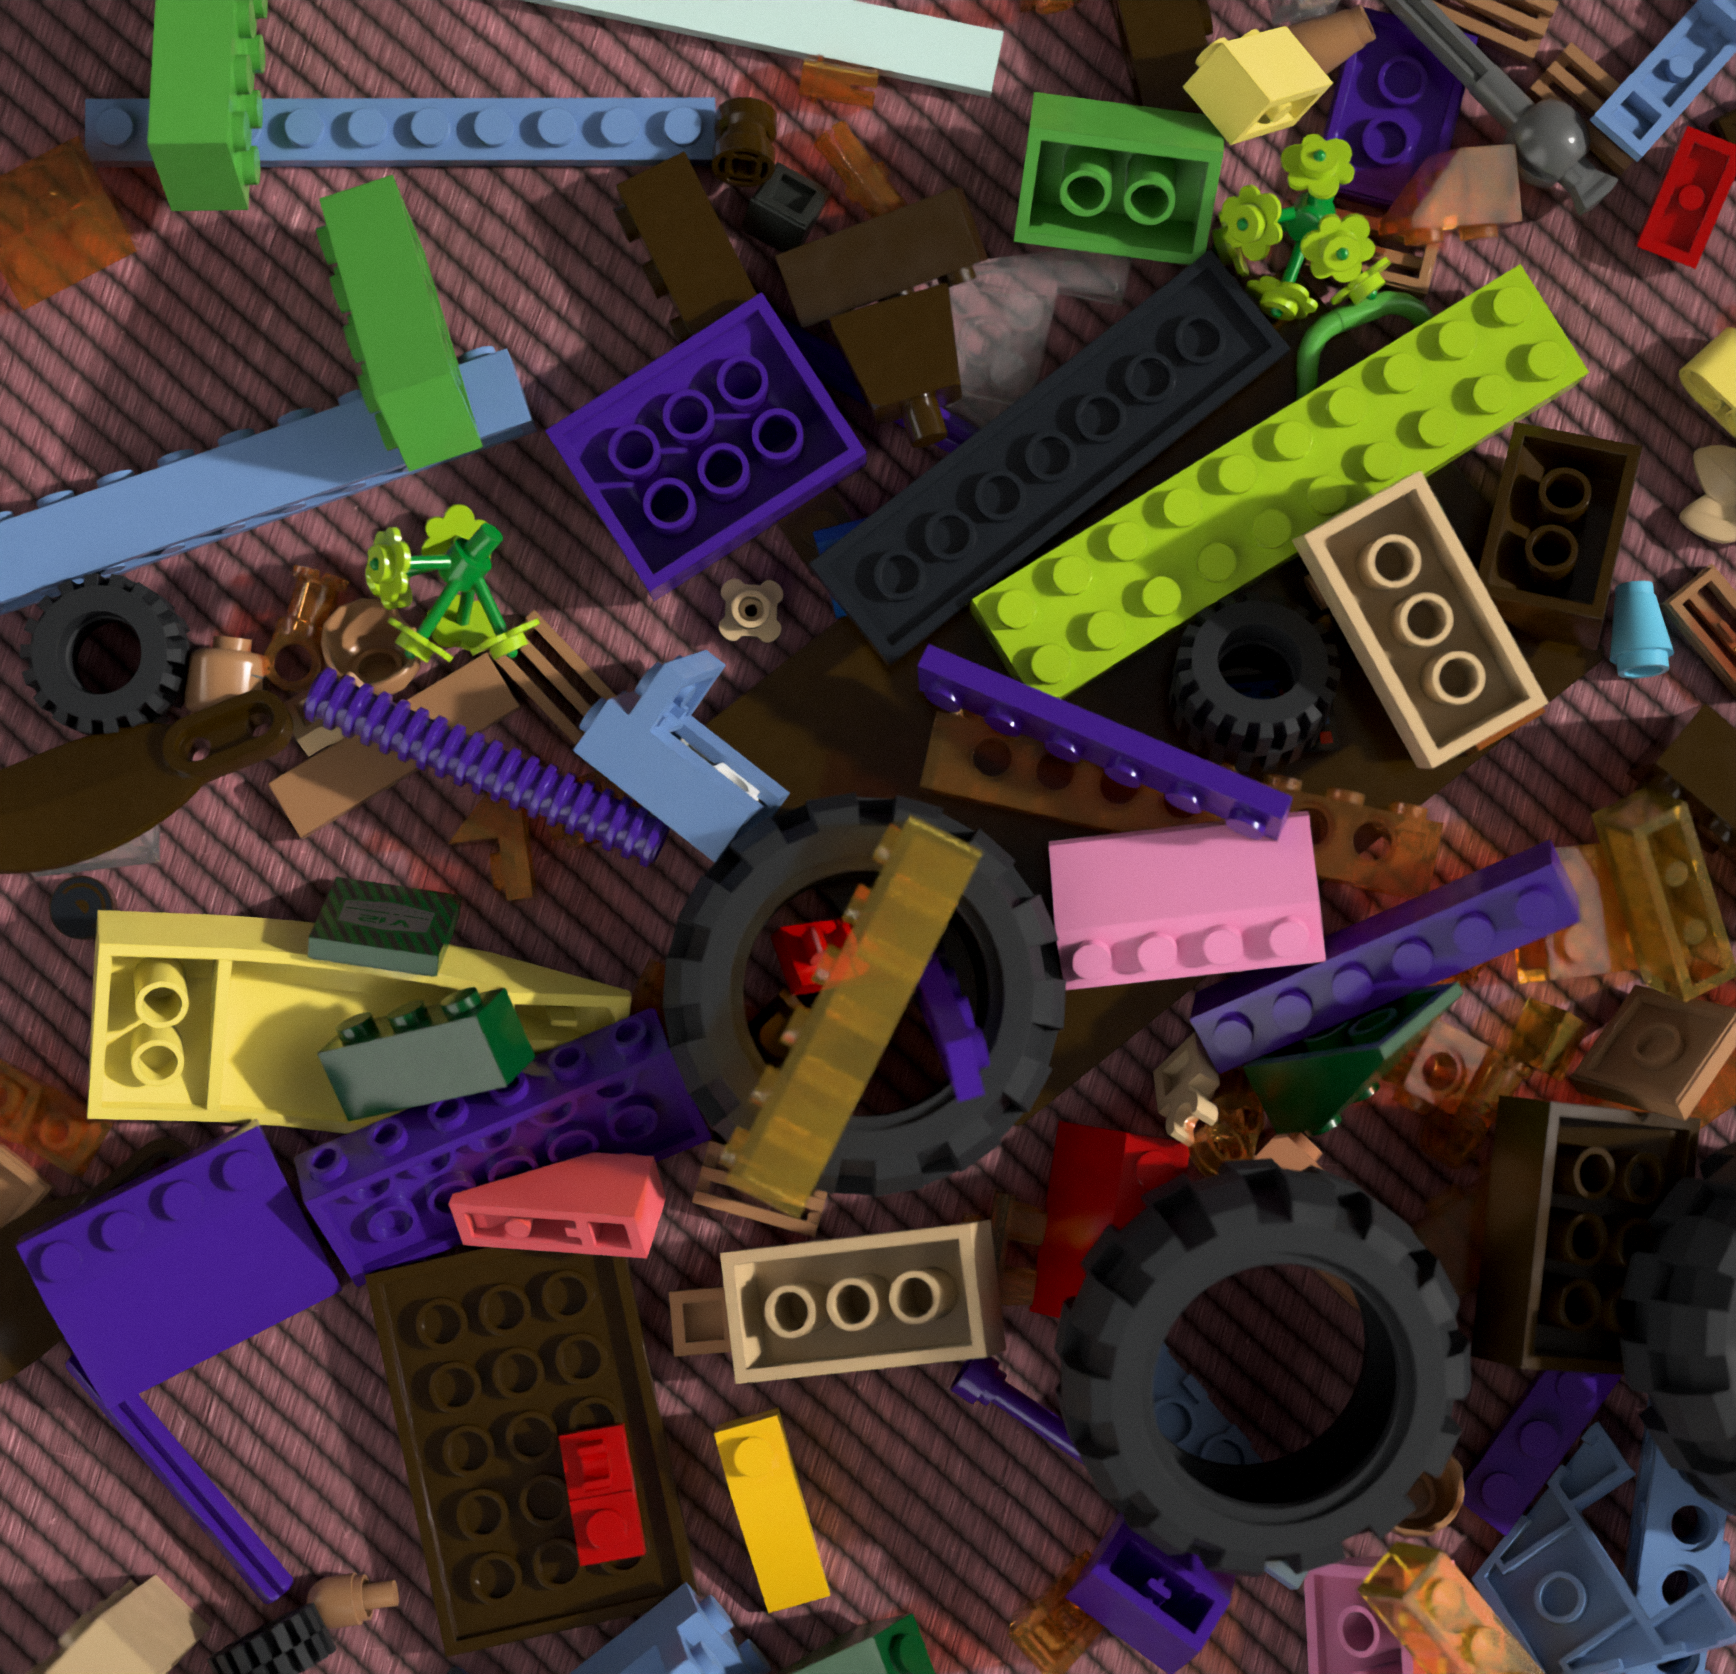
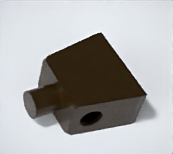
[829,282,962,448]

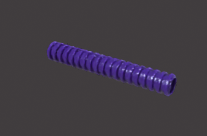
[304,667,670,868]

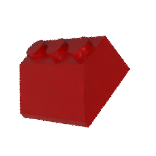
[1029,1121,1191,1318]

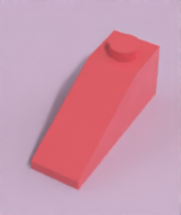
[449,1152,666,1258]

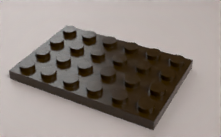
[365,1247,701,1657]

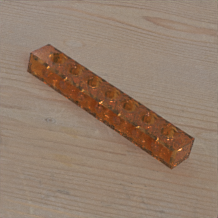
[919,708,1444,900]

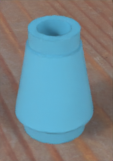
[1610,581,1674,679]

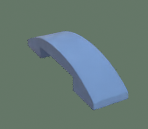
[1589,0,1736,162]

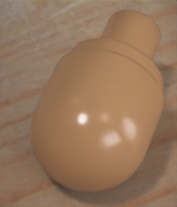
[307,1573,399,1629]

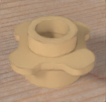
[719,578,784,643]

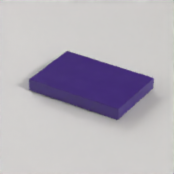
[1322,5,1478,221]

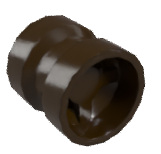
[712,97,778,187]

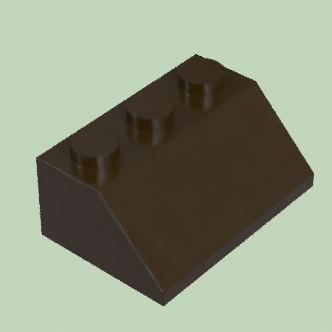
[1478,422,1643,650]

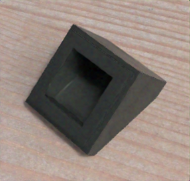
[742,162,832,253]

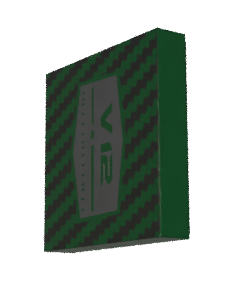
[308,877,462,977]

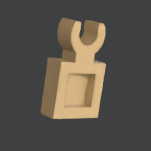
[1153,1032,1220,1147]

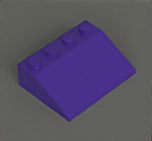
[545,292,867,602]
[16,1118,342,1410]

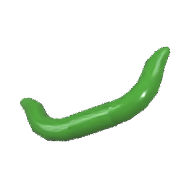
[1296,291,1435,401]

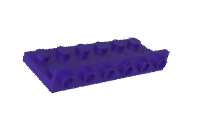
[294,1008,712,1287]

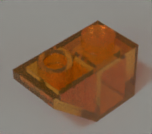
[1378,144,1522,246]

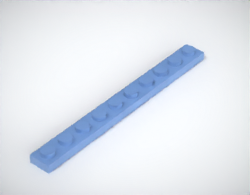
[85,97,716,167]

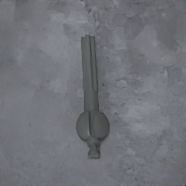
[1381,0,1618,216]

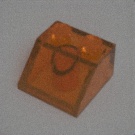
[0,135,142,311]
[1502,843,1642,984]

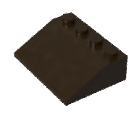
[1470,1095,1701,1375]

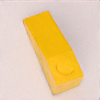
[714,1407,830,1614]

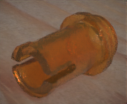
[798,54,879,111]

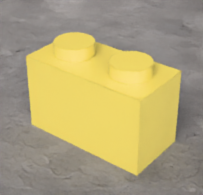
[1183,26,1333,145]

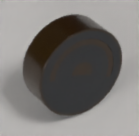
[49,876,118,940]

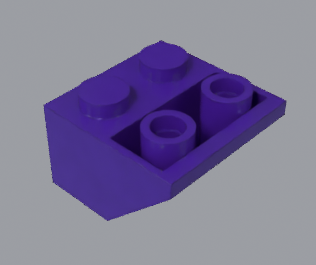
[1065,1512,1236,1674]

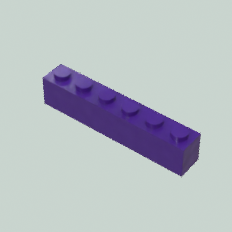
[1190,839,1580,1074]

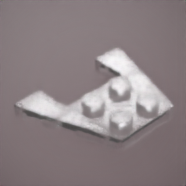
[932,249,1133,429]

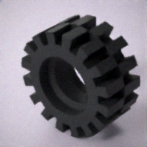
[207,1602,337,1674]

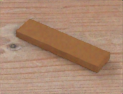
[268,652,521,839]

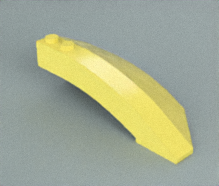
[87,910,632,1134]

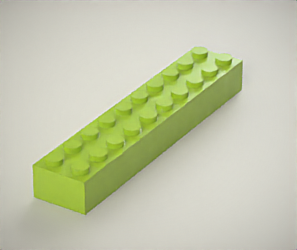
[969,264,1590,700]

